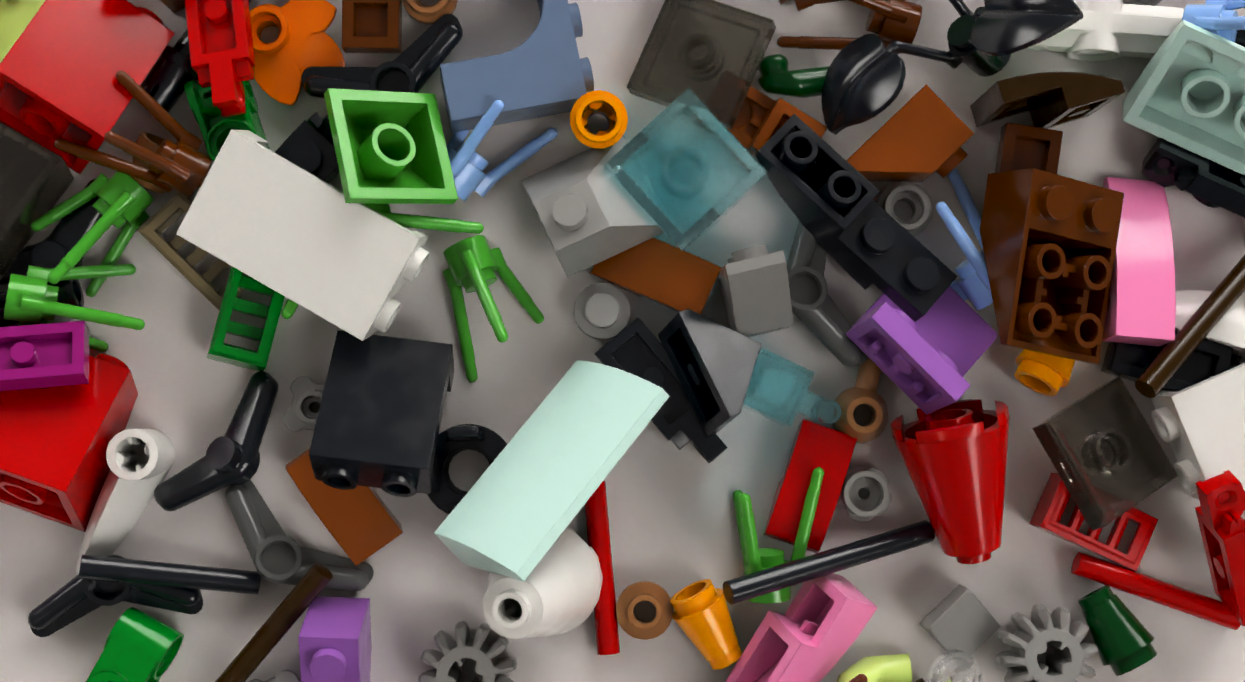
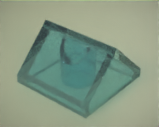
[604,88,768,251]

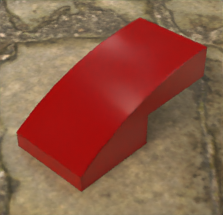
[763,419,857,553]

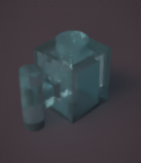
[742,348,841,426]

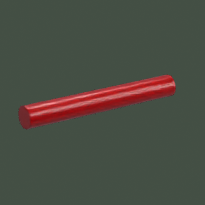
[585,481,620,655]
[1071,552,1241,630]

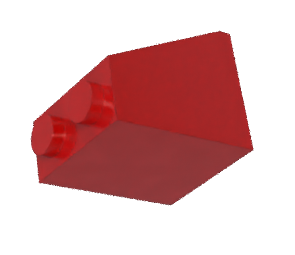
[0,0,175,174]
[0,354,138,532]

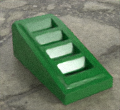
[207,267,285,371]

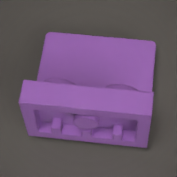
[845,286,997,415]

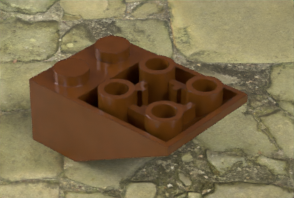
[980,168,1124,364]

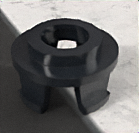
[427,424,507,514]

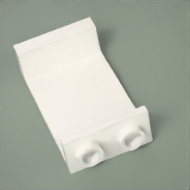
[176,129,430,341]
[1151,363,1245,499]

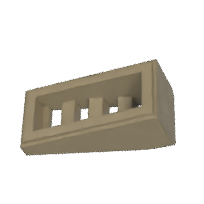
[137,193,252,310]

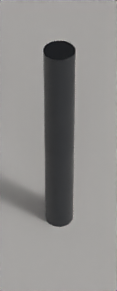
[78,555,261,595]

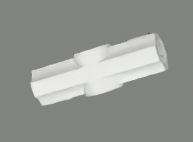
[1025,0,1184,62]

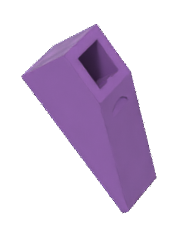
[298,596,372,682]

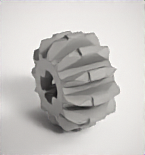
[995,604,1099,682]
[418,621,518,682]

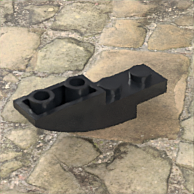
[755,114,958,322]

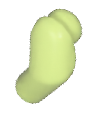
[837,653,912,682]

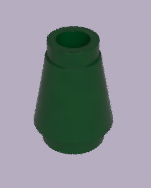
[1078,585,1157,676]

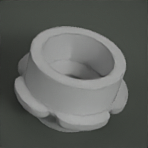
[837,465,892,522]

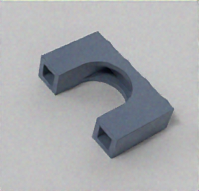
[440,0,594,133]

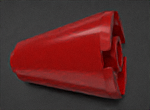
[891,399,1010,564]

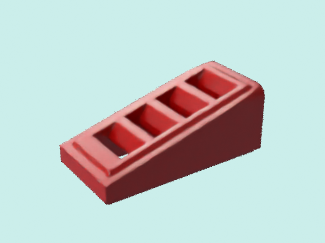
[1029,473,1159,571]

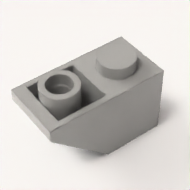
[717,244,794,337]

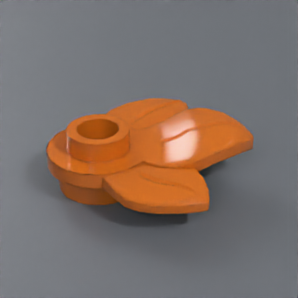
[250,0,346,106]

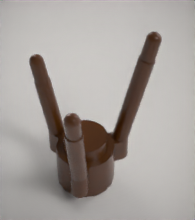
[777,0,922,50]
[54,71,211,198]

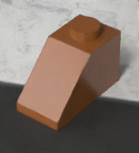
[846,84,974,182]

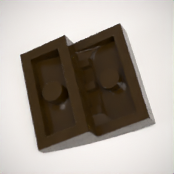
[970,71,1125,129]

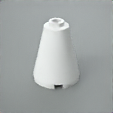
[483,526,603,639]

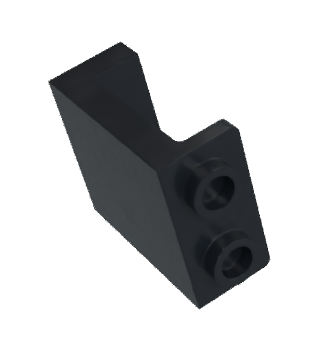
[309,330,454,497]

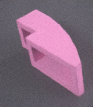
[1103,177,1176,346]
[725,573,877,682]

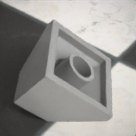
[521,135,670,277]

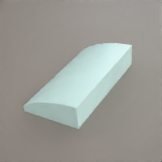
[1122,20,1245,175]
[434,360,670,582]

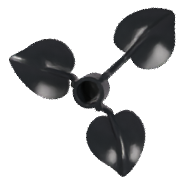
[821,0,1083,135]

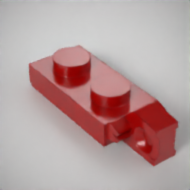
[185,0,255,117]
[1195,470,1245,626]

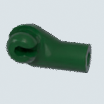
[757,54,830,98]

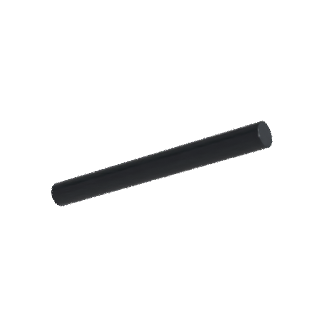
[723,520,935,605]

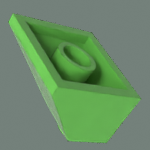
[324,88,458,204]

